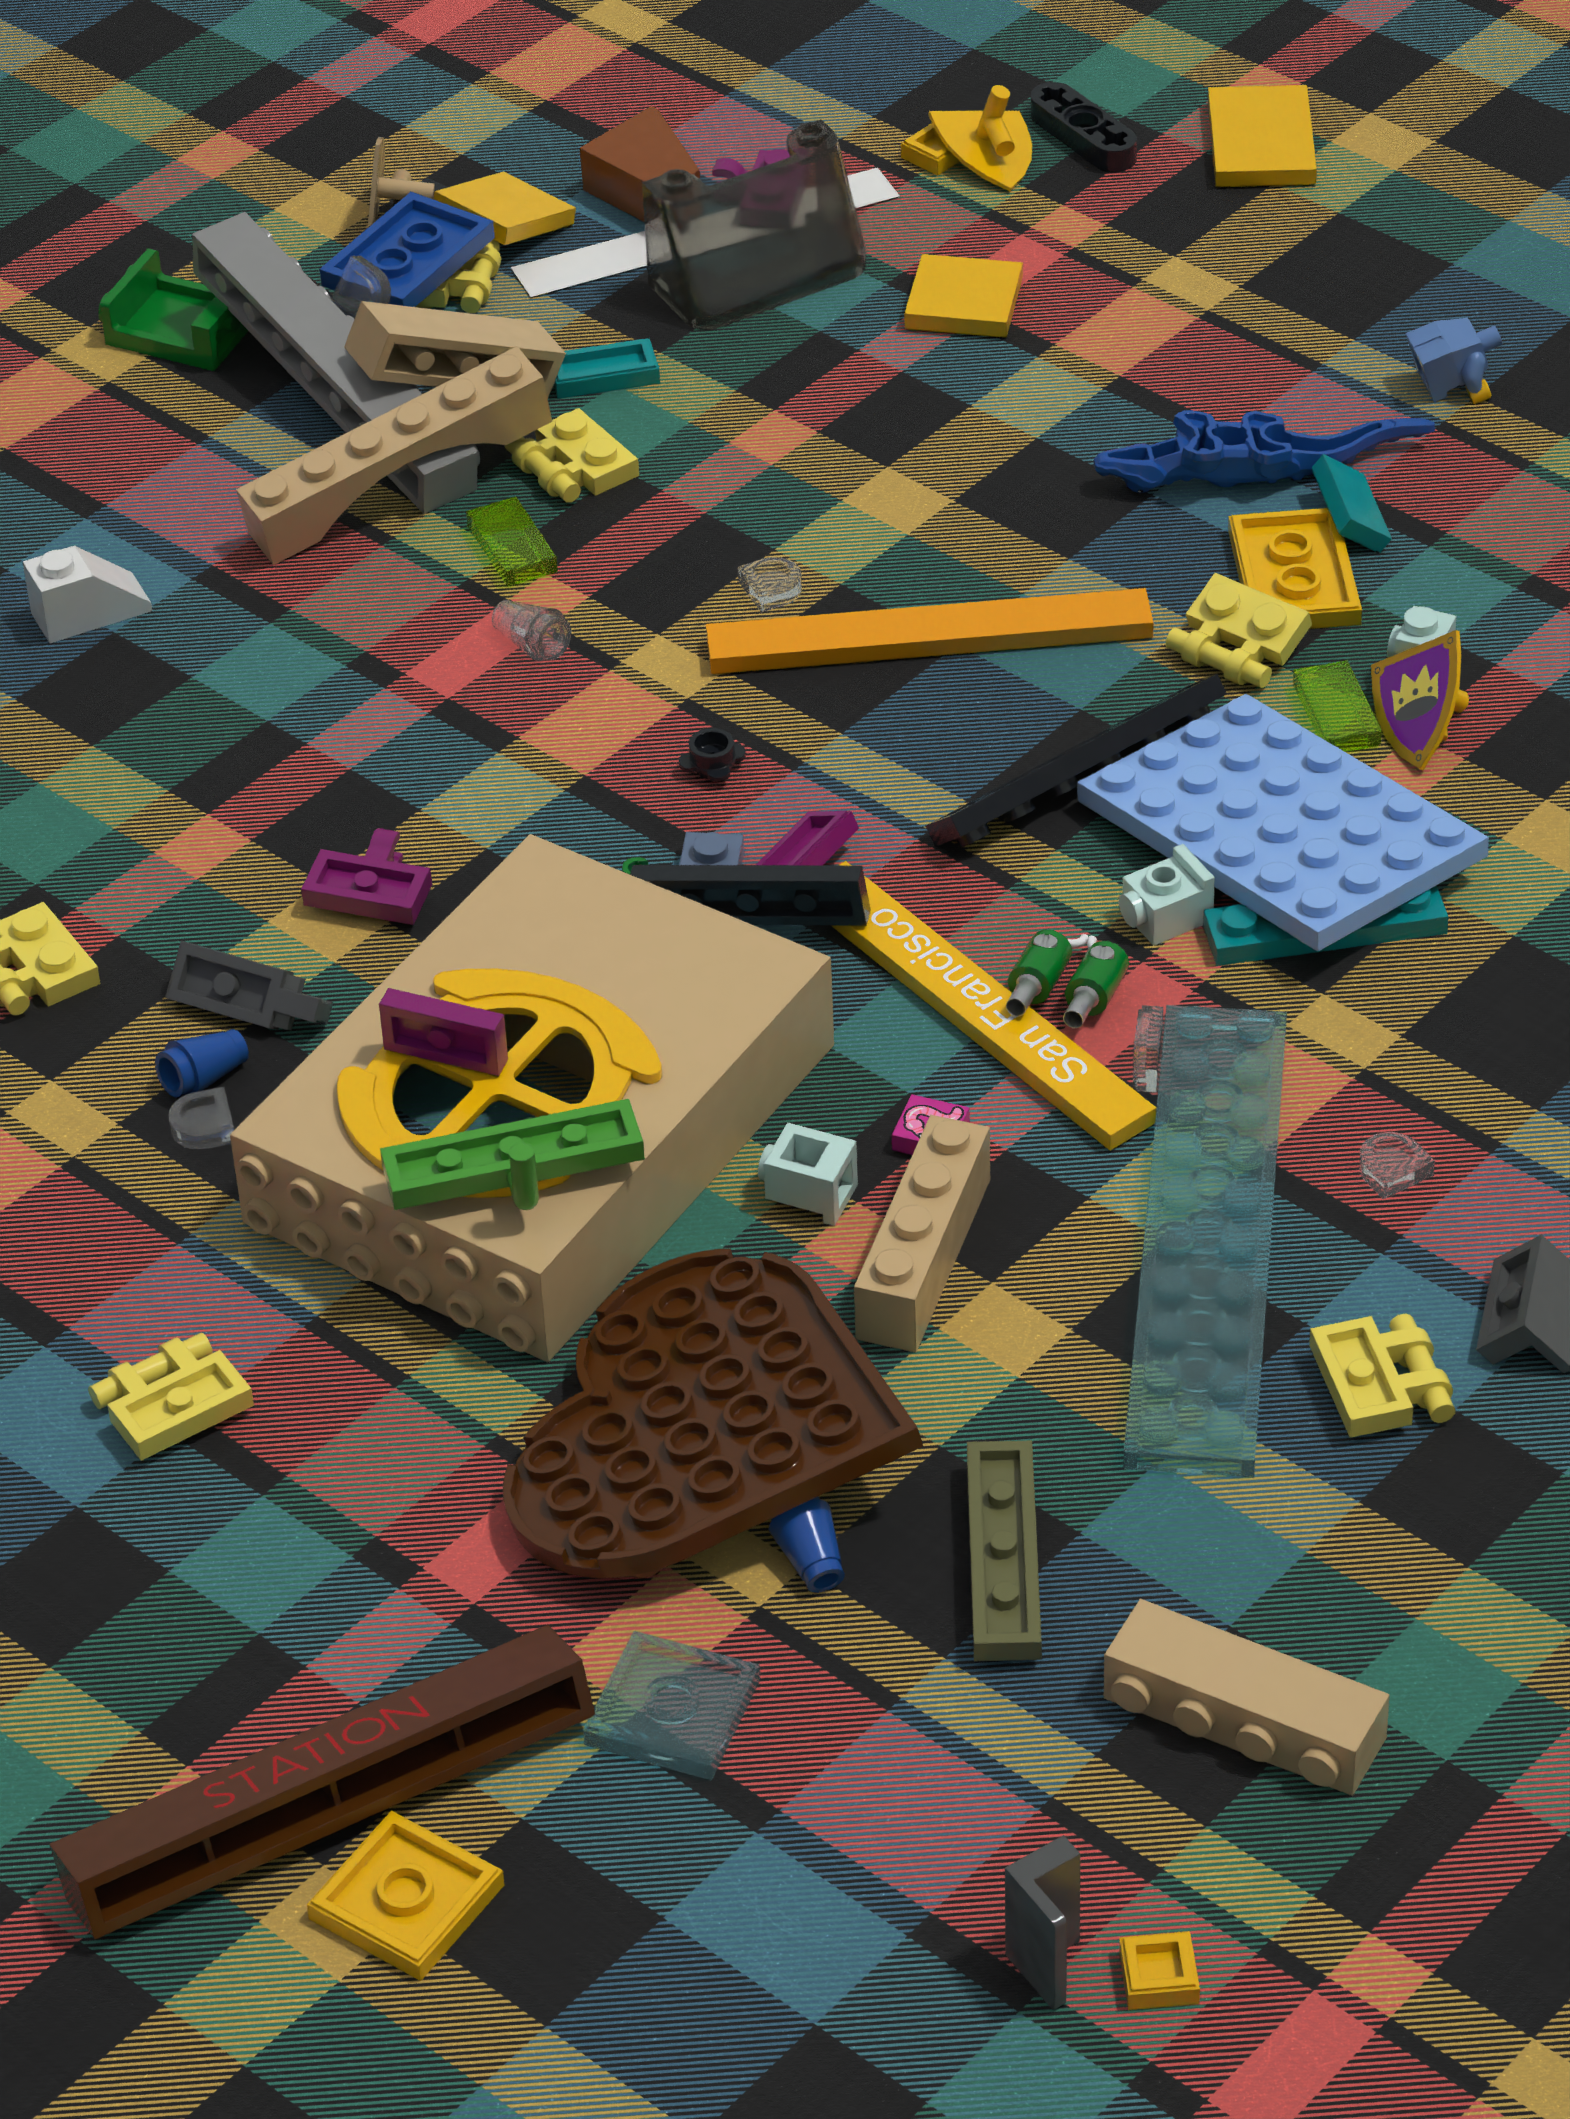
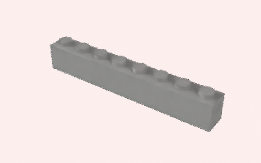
[192,212,480,514]

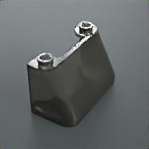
[642,119,866,330]

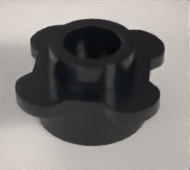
[679,728,746,782]

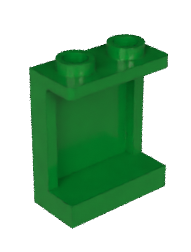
[98,248,248,371]

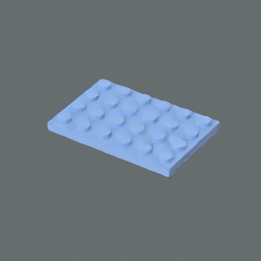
[1077,694,1489,952]

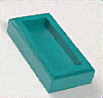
[553,338,660,399]
[1312,454,1392,553]

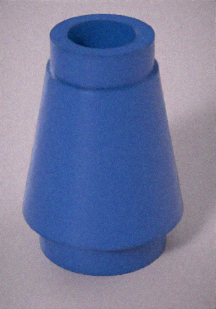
[155,1029,249,1098]
[769,1496,845,1593]

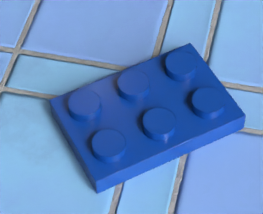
[319,192,495,307]

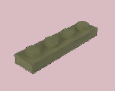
[967,1440,1042,1661]

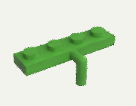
[380,1099,645,1211]

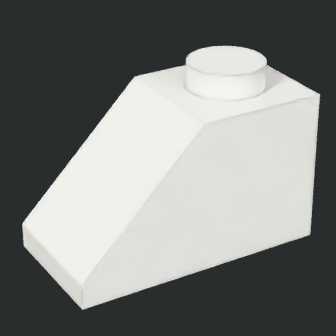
[23,546,152,643]

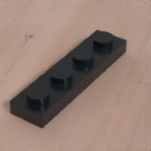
[630,865,871,926]

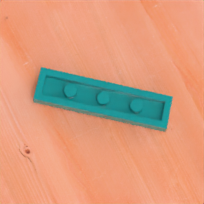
[1203,885,1449,966]

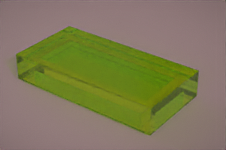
[466,496,558,587]
[1293,660,1382,752]

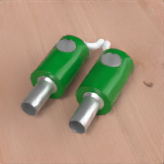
[1006,929,1129,1028]

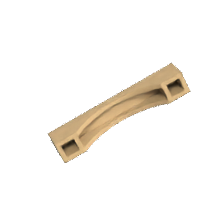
[236,346,552,565]

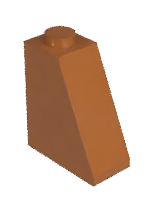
[579,106,703,234]

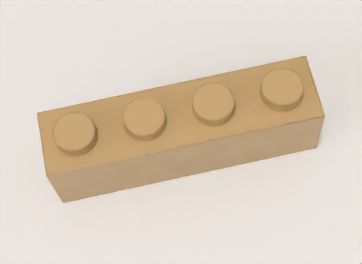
[344,301,566,397]
[854,1114,990,1353]
[1104,1599,1390,1796]

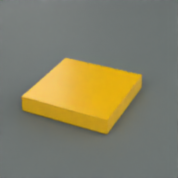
[433,171,576,245]
[904,254,1023,338]
[307,1810,505,1981]

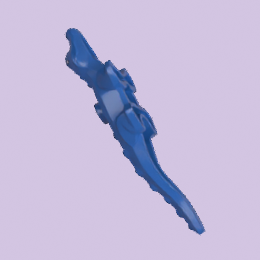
[1094,410,1435,493]

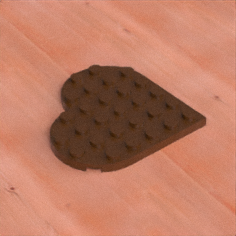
[503,1248,923,1578]

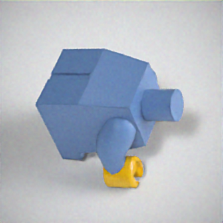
[1406,318,1502,404]

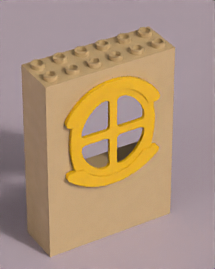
[230,834,834,1362]

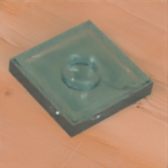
[583,1631,760,1781]

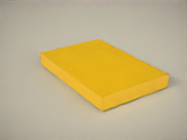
[1208,85,1317,187]
[1228,508,1362,629]

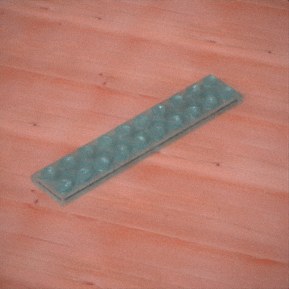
[1123,1005,1287,1478]

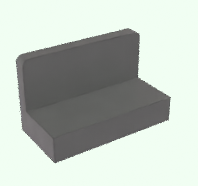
[1476,1234,1570,1373]
[1005,1835,1081,2010]

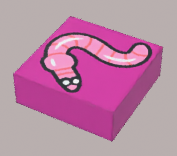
[892,1094,970,1155]

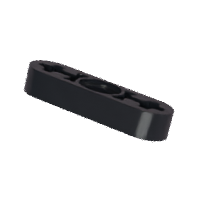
[1031,82,1137,172]

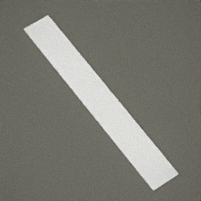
[511,168,900,297]

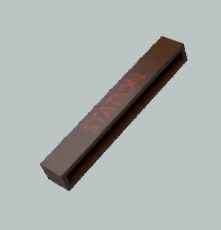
[49,1624,595,1939]

